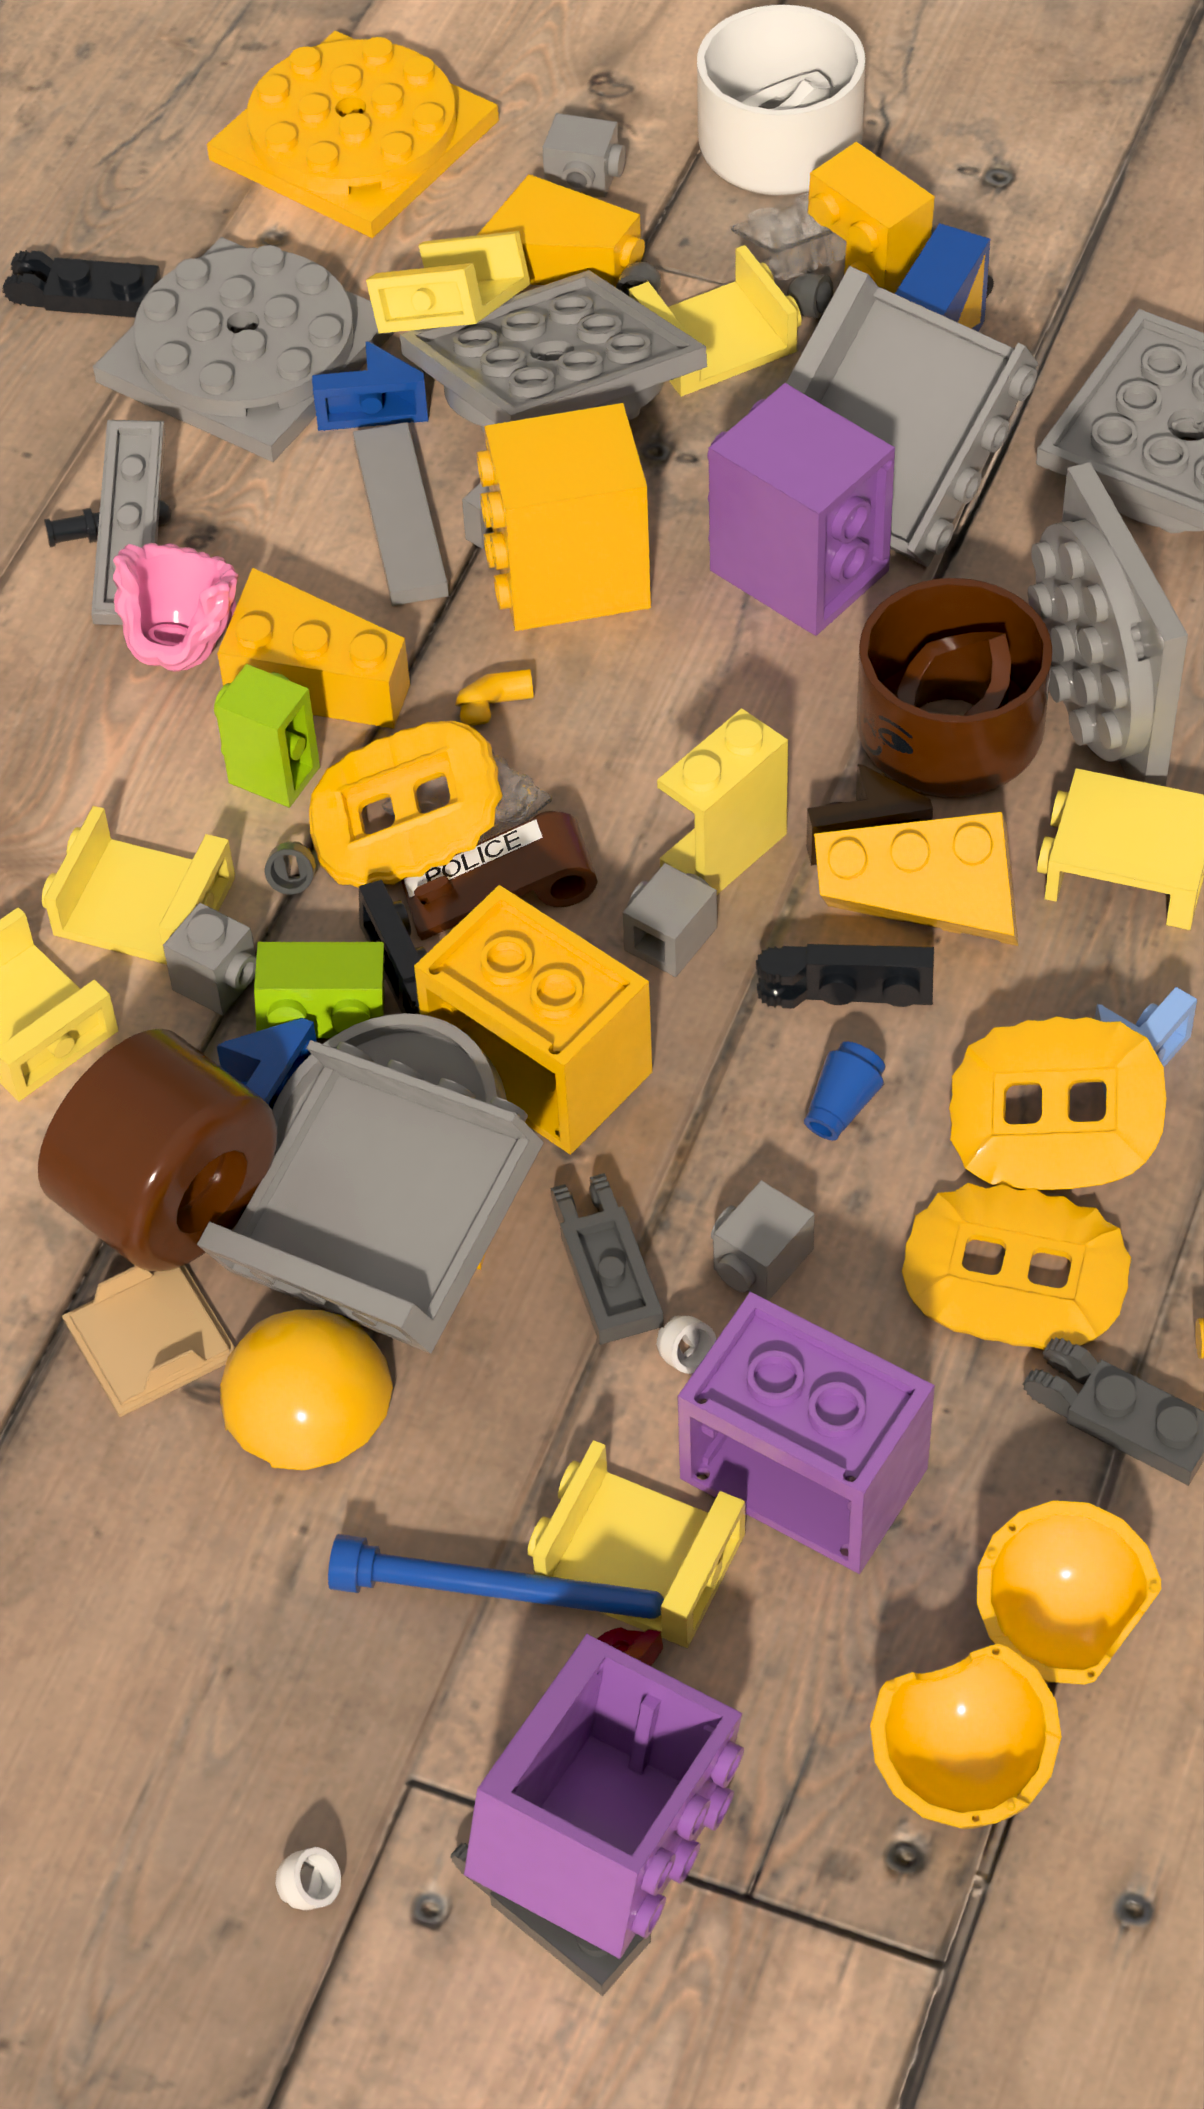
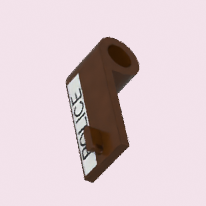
[401,811,598,941]

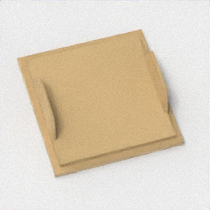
[62,1265,235,1417]

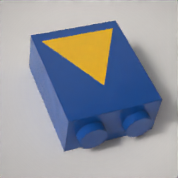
[895,223,991,332]

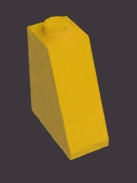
[476,174,645,287]

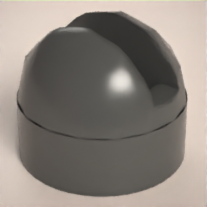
[616,262,661,296]
[787,273,833,319]
[265,841,316,895]

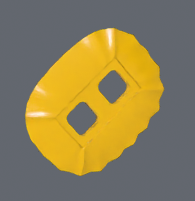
[309,721,503,888]
[949,1016,1166,1190]
[902,1183,1131,1350]

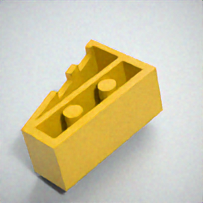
[217,567,410,729]
[814,812,1019,946]

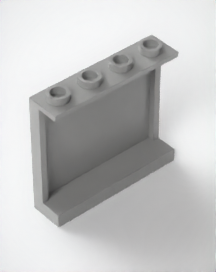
[786,266,1038,567]
[197,1040,544,1354]

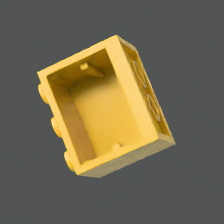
[476,403,651,631]
[414,885,652,1155]

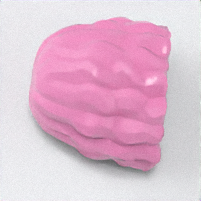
[113,543,239,672]

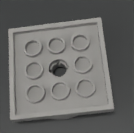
[93,237,394,462]
[400,270,707,433]
[1036,309,1204,533]
[1028,462,1188,787]

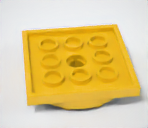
[207,30,499,239]

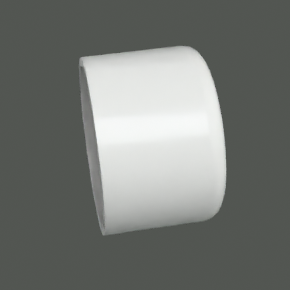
[697,5,865,195]

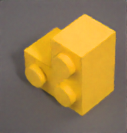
[808,142,935,294]

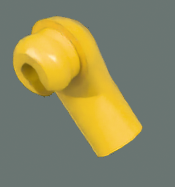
[455,669,534,726]

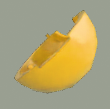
[220,1309,393,1470]
[977,1500,1161,1685]
[870,1644,1062,1829]

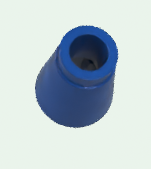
[804,1041,886,1141]

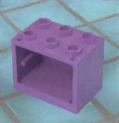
[707,383,895,636]
[677,1292,935,1574]
[464,1634,744,1959]

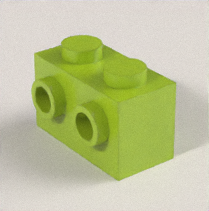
[214,664,320,808]
[254,942,385,1038]

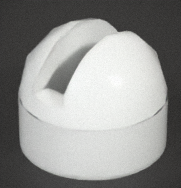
[656,1316,716,1374]
[276,1847,341,1910]

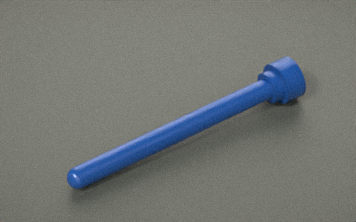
[328,1534,664,1619]

